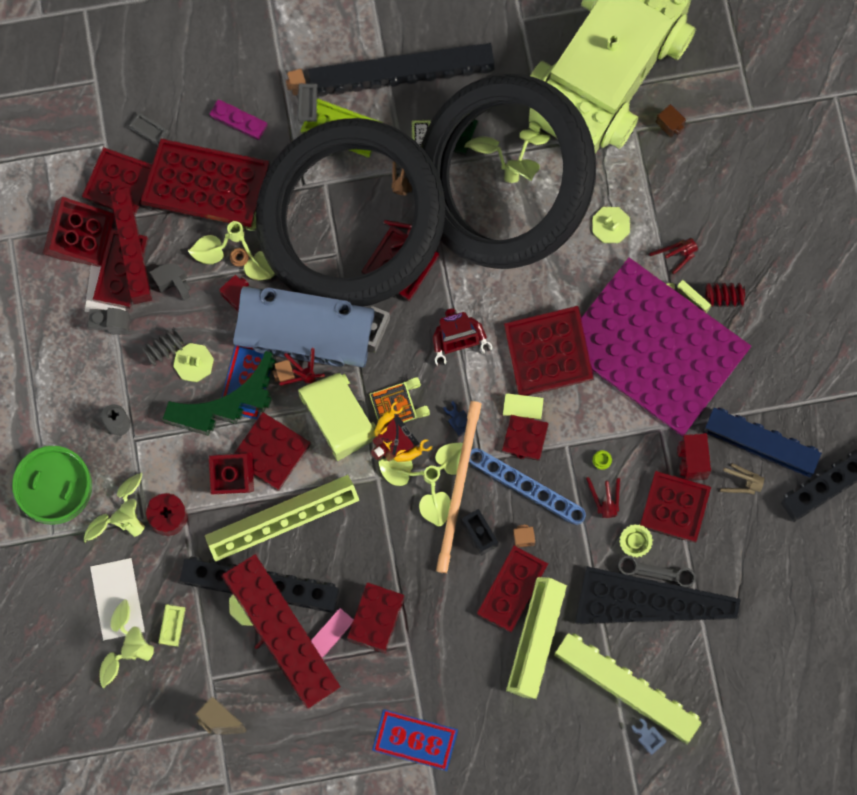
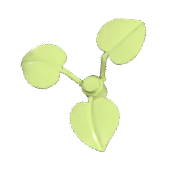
[465,129,550,183]
[189,213,275,280]
[379,443,463,526]
[84,473,145,543]
[99,599,154,688]

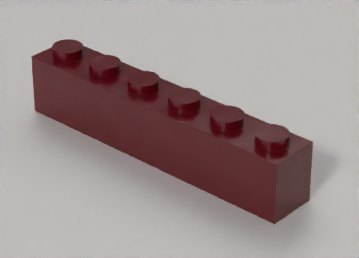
[110,188,152,304]

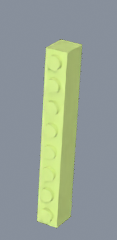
[204,475,360,562]
[554,633,702,744]

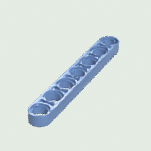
[469,448,586,525]

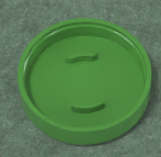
[12,446,92,525]

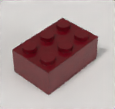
[348,582,405,654]

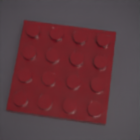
[504,306,594,396]

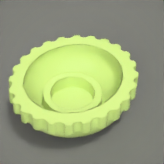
[619,524,653,557]

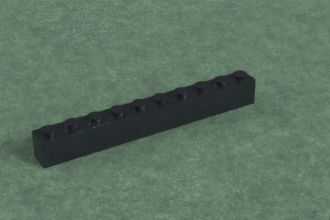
[308,43,495,97]

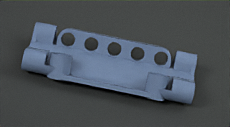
[233,286,374,368]

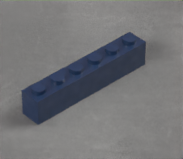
[703,408,822,478]

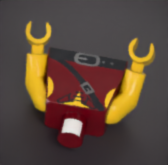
[371,402,432,462]

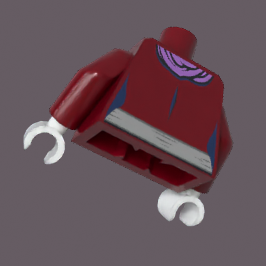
[433,308,492,366]

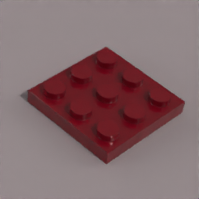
[82,147,152,215]
[361,226,440,302]
[234,412,311,491]
[640,471,711,543]

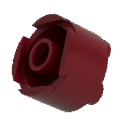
[146,493,188,536]

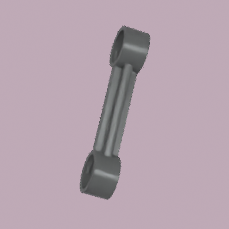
[618,556,696,588]

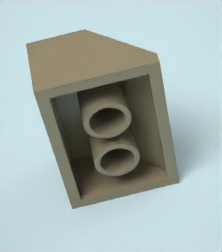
[196,696,247,735]

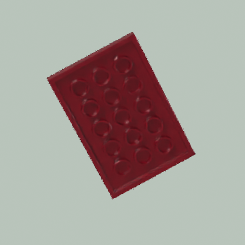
[141,139,270,228]

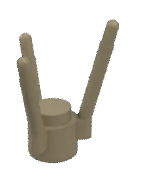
[720,463,764,495]

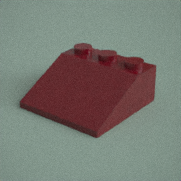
[43,197,115,267]

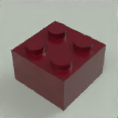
[677,433,711,481]
[209,453,254,495]

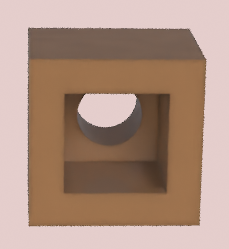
[285,69,306,96]
[273,360,295,386]
[513,525,535,548]

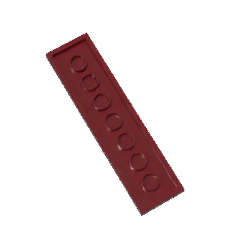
[222,554,341,709]

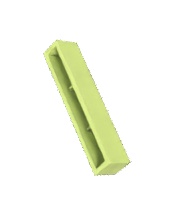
[506,577,567,699]

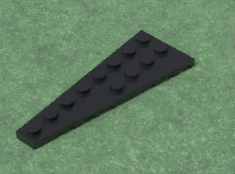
[575,566,741,624]

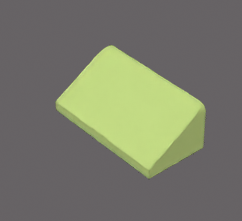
[503,394,544,420]

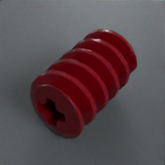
[705,283,745,307]

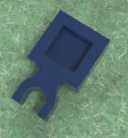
[443,401,467,437]

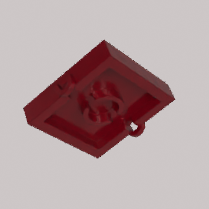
[502,415,549,461]

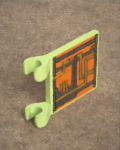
[370,378,430,422]

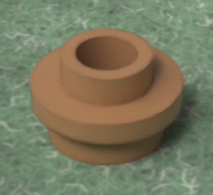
[230,248,249,267]

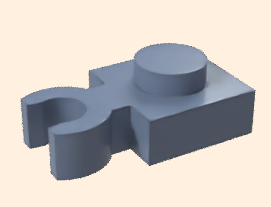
[631,718,667,755]

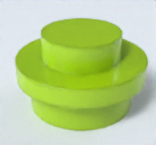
[593,450,612,470]

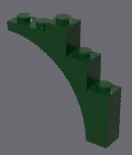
[163,351,276,436]

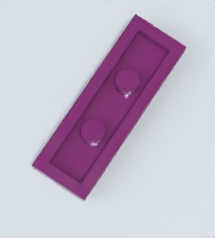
[209,99,268,141]

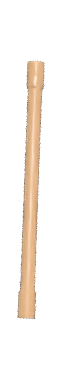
[436,401,482,573]

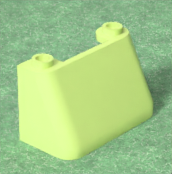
[298,372,376,461]

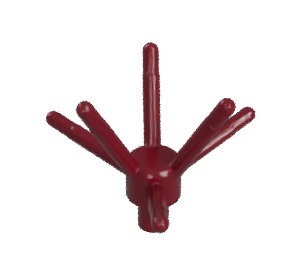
[279,347,325,386]

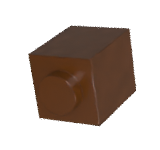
[656,104,686,138]

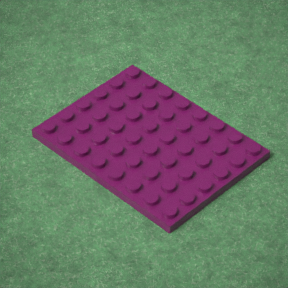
[581,257,752,437]

